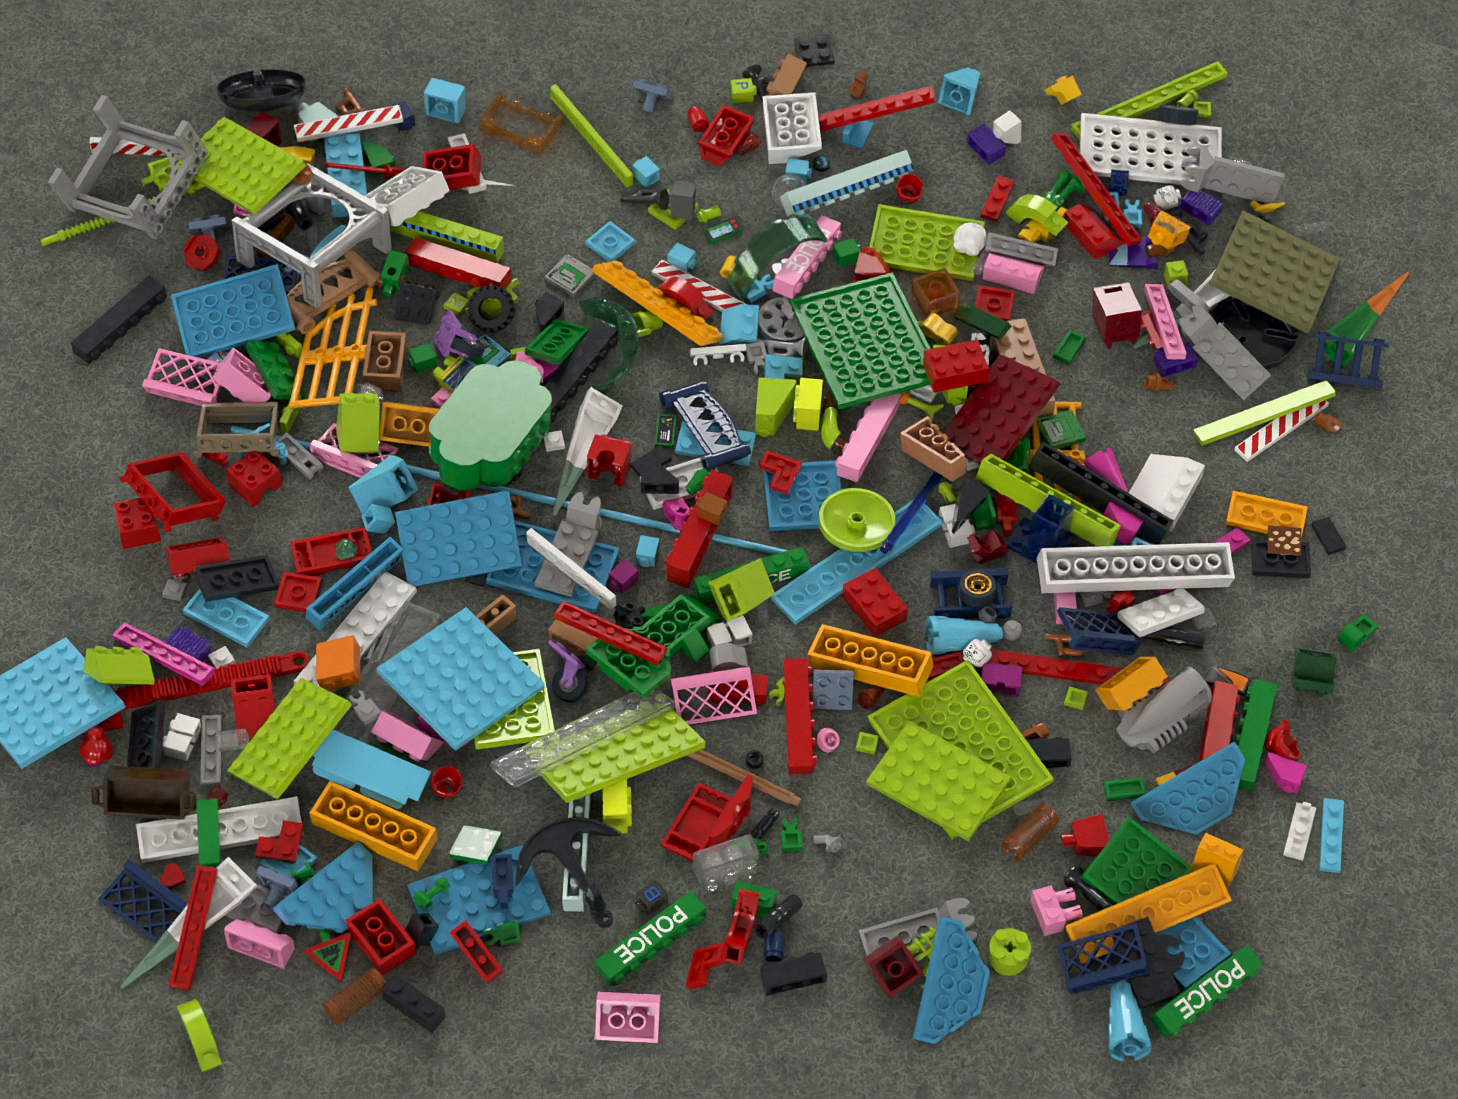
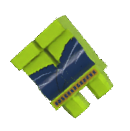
[433,355,474,393]

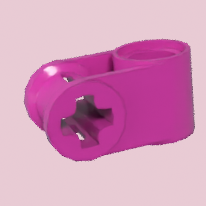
[662,497,690,531]

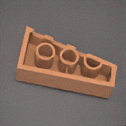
[900,416,966,482]

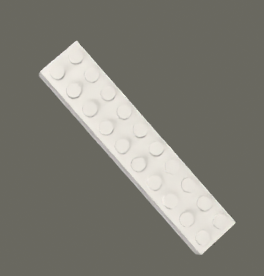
[1037,542,1235,593]

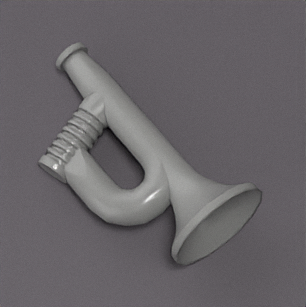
[757,337,808,359]

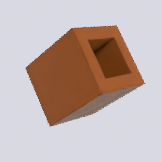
[696,492,727,525]

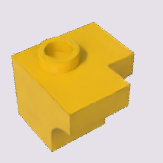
[1045,76,1082,105]

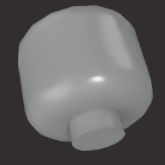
[1002,620,1022,641]

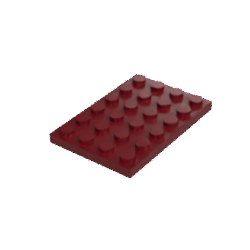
[942,354,1061,465]

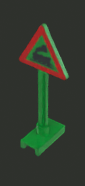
[289,862,351,981]

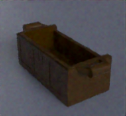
[91,765,197,820]

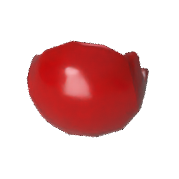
[896,174,923,203]
[432,766,462,799]

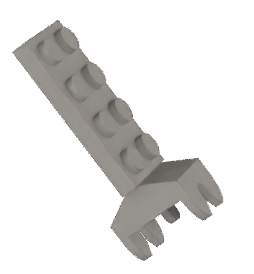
[1181,146,1284,204]
[1180,306,1271,401]
[535,492,602,597]
[859,898,977,957]

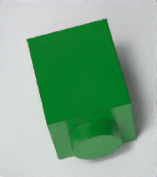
[833,238,861,267]
[407,343,437,374]

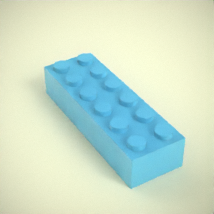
[324,131,367,218]

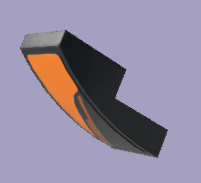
[1205,666,1251,696]

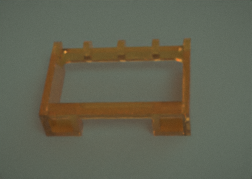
[479,91,565,154]

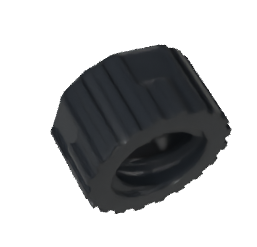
[746,750,764,769]

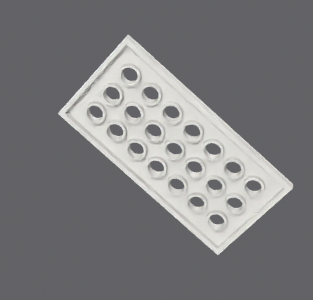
[1080,113,1222,185]

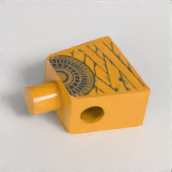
[1148,211,1191,249]

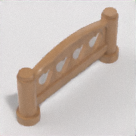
[286,250,383,334]

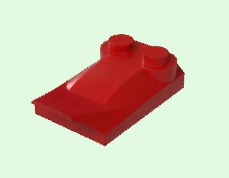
[698,105,755,166]

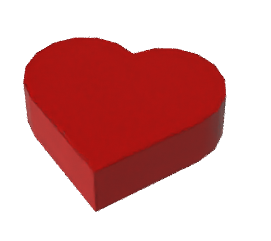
[160,863,186,889]

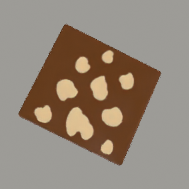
[1268,525,1301,556]

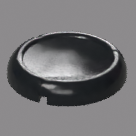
[217,69,306,111]
[1210,296,1299,370]

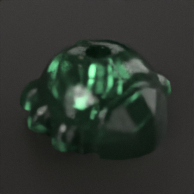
[334,538,358,559]

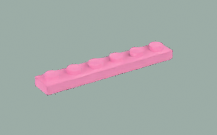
[1144,284,1187,360]

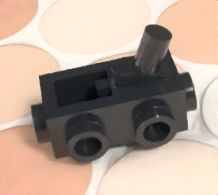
[613,601,646,629]

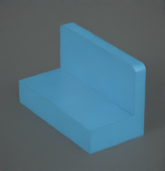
[842,120,873,149]

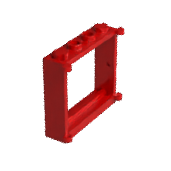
[120,452,226,533]

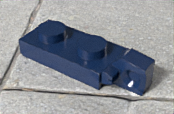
[491,854,514,909]

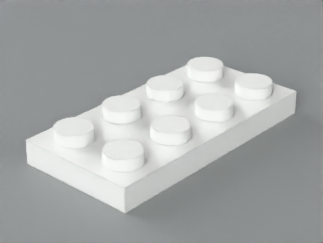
[640,458,719,510]
[1118,588,1205,637]

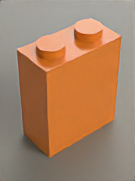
[316,635,361,691]

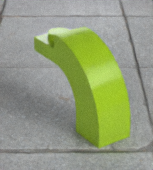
[1006,194,1068,237]
[176,999,222,1072]

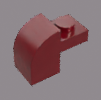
[967,530,1010,564]

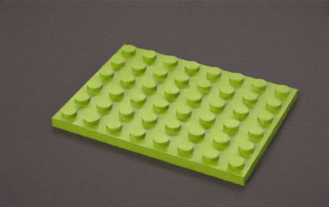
[867,660,1054,840]

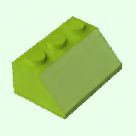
[83,646,155,684]

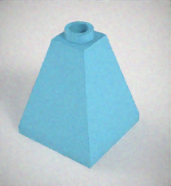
[938,68,981,115]

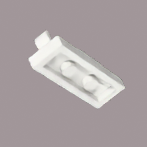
[689,344,746,366]
[1283,802,1316,861]

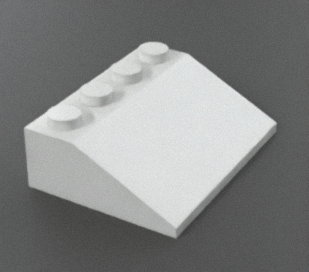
[763,93,822,164]
[365,166,449,226]
[1129,454,1205,532]

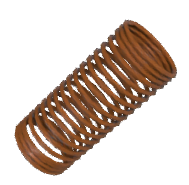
[1001,803,1059,861]
[322,968,387,1025]

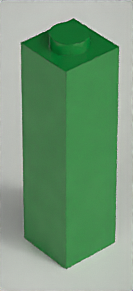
[197,799,221,868]

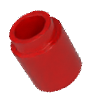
[687,106,709,132]

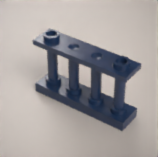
[1307,331,1389,388]
[930,569,1012,619]

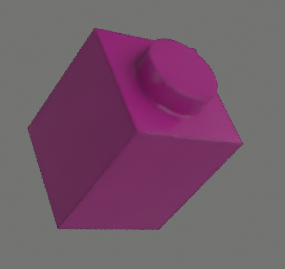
[608,559,638,594]

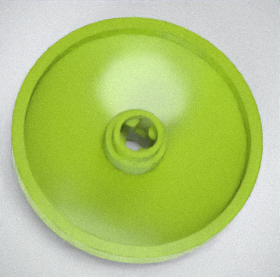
[819,488,896,552]

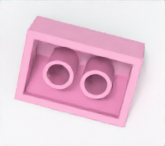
[982,253,1045,294]
[212,347,271,403]
[371,711,445,762]
[224,919,295,969]
[595,992,660,1043]

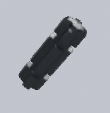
[750,808,780,840]

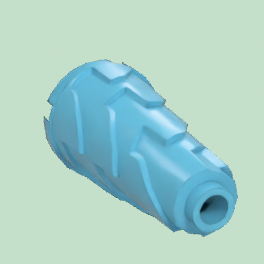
[925,616,1003,655]
[1108,981,1151,1061]

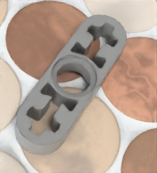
[1168,279,1209,313]

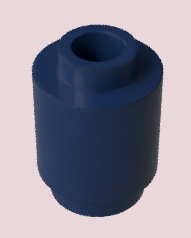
[763,930,785,962]

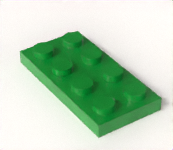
[525,319,589,365]
[244,340,307,400]

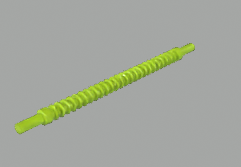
[40,182,206,246]

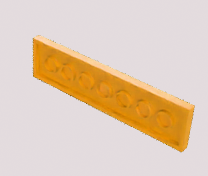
[592,261,724,346]
[1065,863,1232,964]

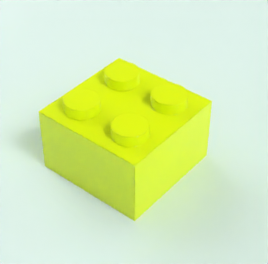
[793,378,823,431]
[603,779,632,833]

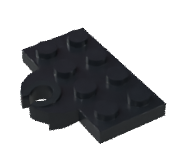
[1111,916,1185,1008]

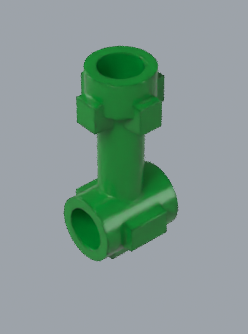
[413,877,451,910]

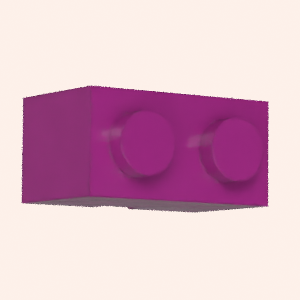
[981,662,1022,696]

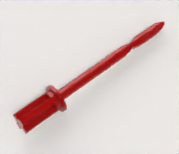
[324,162,406,179]

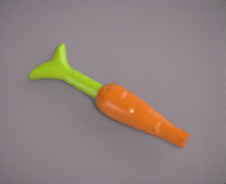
[899,391,944,422]

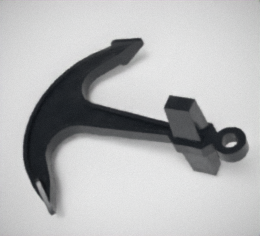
[515,817,622,928]

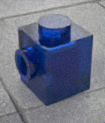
[1109,169,1129,196]

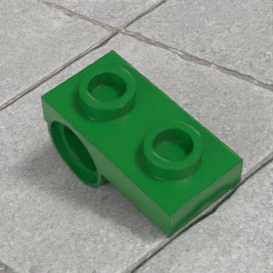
[1338,614,1378,652]

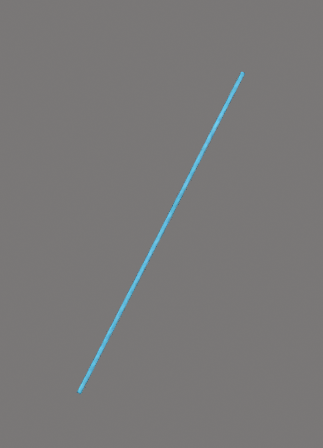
[231,425,788,555]

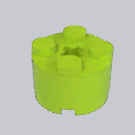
[988,928,1031,976]

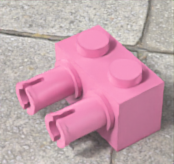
[1030,885,1083,936]

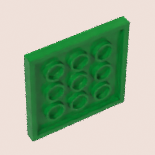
[1080,817,1192,905]

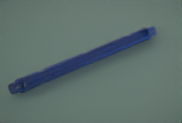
[880,471,943,554]

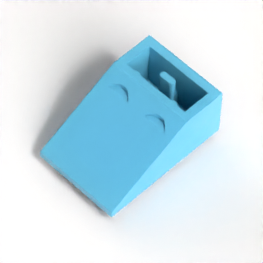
[348,455,419,514]

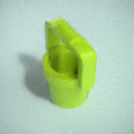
[621,311,663,338]

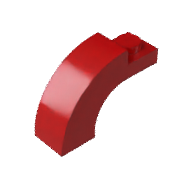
[657,277,714,321]

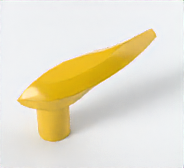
[1250,200,1285,213]

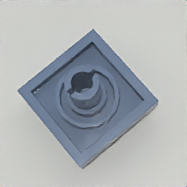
[633,79,674,113]
[188,214,226,241]
[812,670,853,710]
[256,866,300,909]

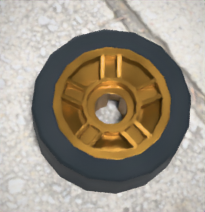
[959,570,996,607]

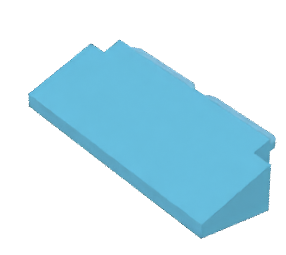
[312,730,431,809]

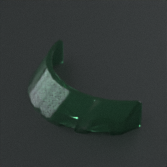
[726,215,828,303]
[579,297,639,396]

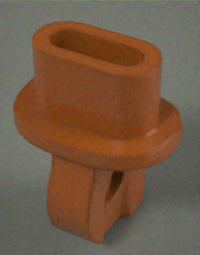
[849,71,869,99]
[1147,244,1175,257]
[1144,373,1174,392]
[1312,412,1342,433]
[1021,722,1049,740]

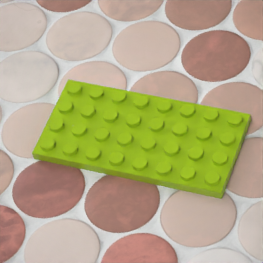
[176,117,306,215]
[526,700,705,803]

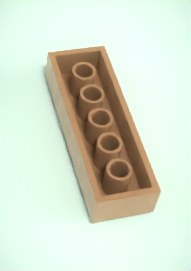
[990,318,1055,417]

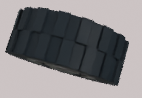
[1158,105,1198,125]

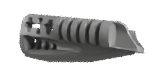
[1116,667,1212,754]

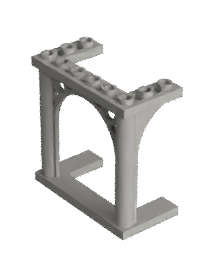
[48,95,209,239]
[232,163,391,309]

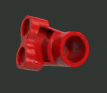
[1106,590,1136,613]

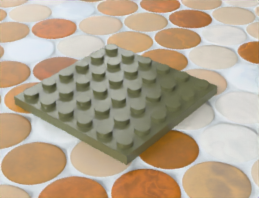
[1209,211,1340,333]

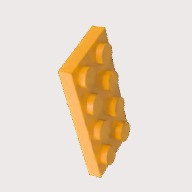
[1226,491,1308,538]

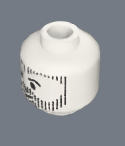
[1154,185,1181,211]
[963,639,992,668]

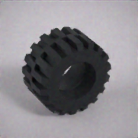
[467,286,516,332]

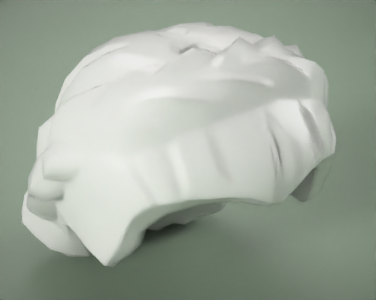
[954,222,987,256]

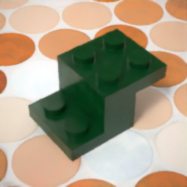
[1291,648,1337,695]

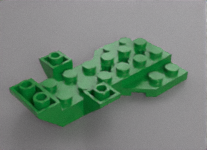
[586,594,721,699]

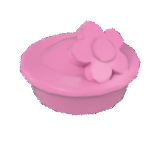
[817,728,840,752]

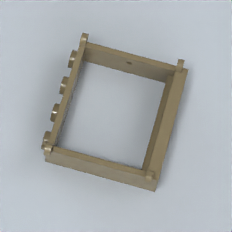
[194,402,280,458]

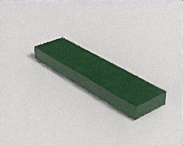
[952,301,1012,340]

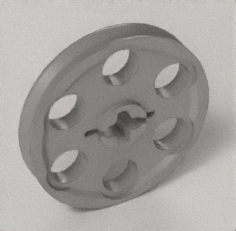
[758,297,804,343]

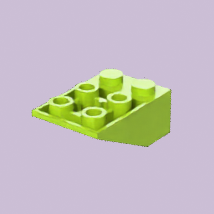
[708,559,775,621]

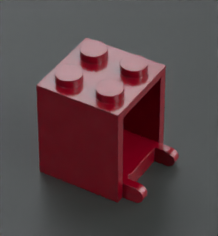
[1092,282,1142,349]

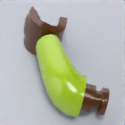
[821,391,850,453]

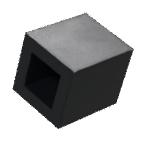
[405,913,439,946]

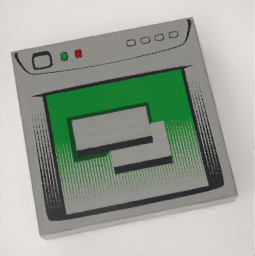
[545,254,596,297]

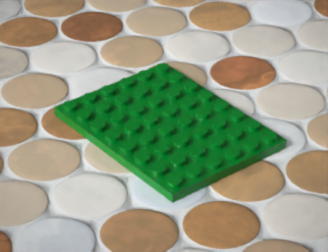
[789,273,931,409]

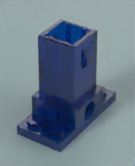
[1005,494,1079,565]

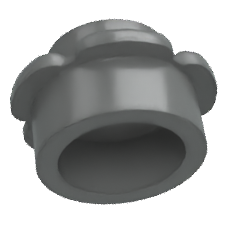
[978,606,997,623]

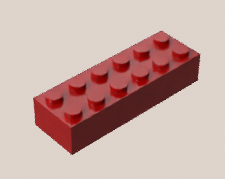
[665,470,733,588]

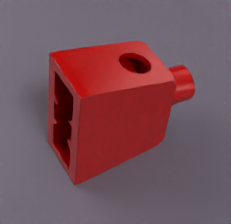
[1061,814,1109,856]

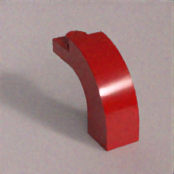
[724,888,760,966]

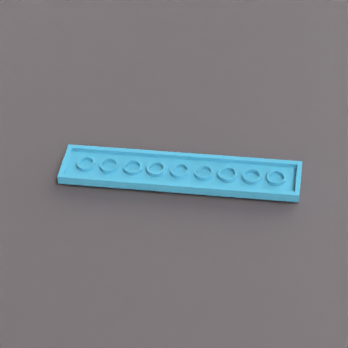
[771,497,943,625]

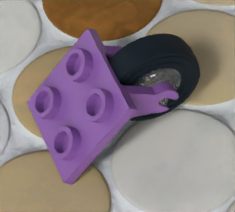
[434,309,485,358]
[548,640,588,702]

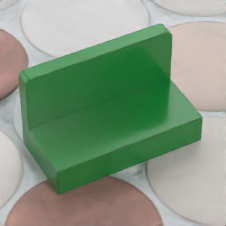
[972,486,996,531]

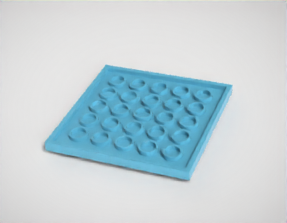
[376,607,545,751]
[0,637,125,769]

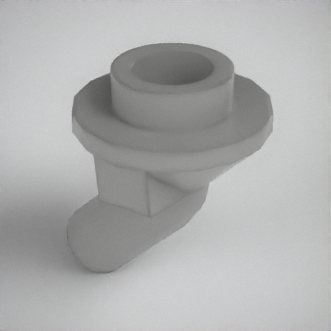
[814,835,842,853]

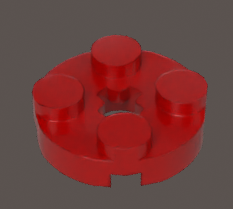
[183,234,221,271]

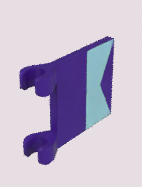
[1109,237,1158,269]

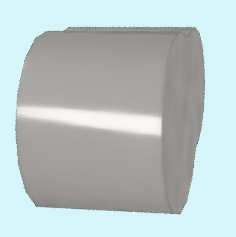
[709,643,749,672]

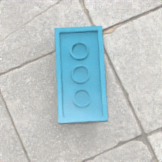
[675,421,756,466]
[183,589,270,648]

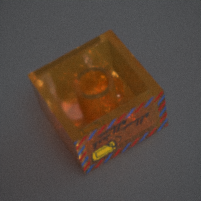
[912,268,961,319]

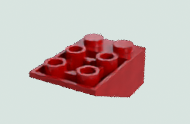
[231,674,275,742]

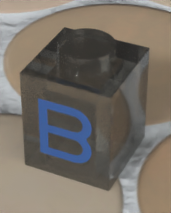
[635,880,668,916]

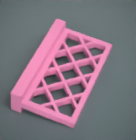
[142,348,221,406]
[310,423,399,478]
[671,666,757,725]

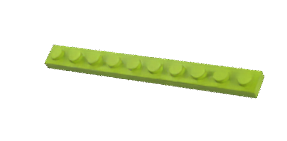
[1071,61,1228,140]

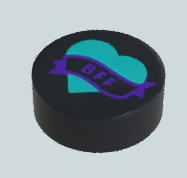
[813,155,831,172]

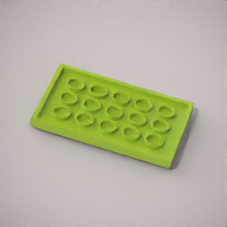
[869,204,985,281]
[474,649,555,750]
[227,678,352,799]
[866,721,1011,842]

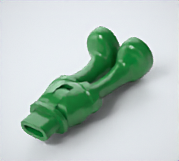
[1042,169,1086,212]

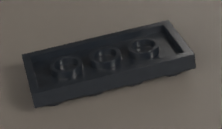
[193,555,280,602]
[127,700,166,768]

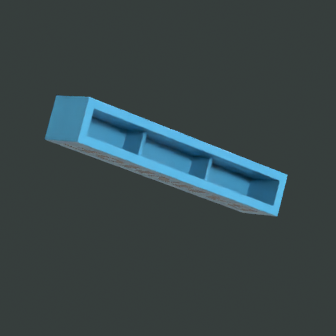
[306,537,404,631]

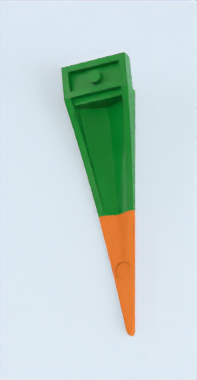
[1316,272,1409,368]

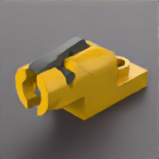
[1017,207,1067,243]

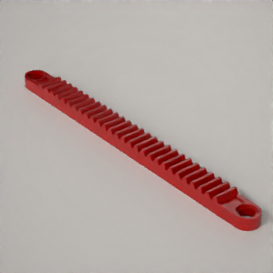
[112,651,309,711]

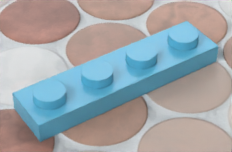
[1319,798,1344,873]

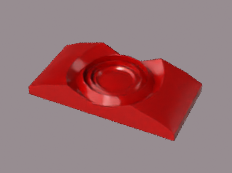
[290,527,372,576]
[708,774,752,857]
[660,782,732,863]

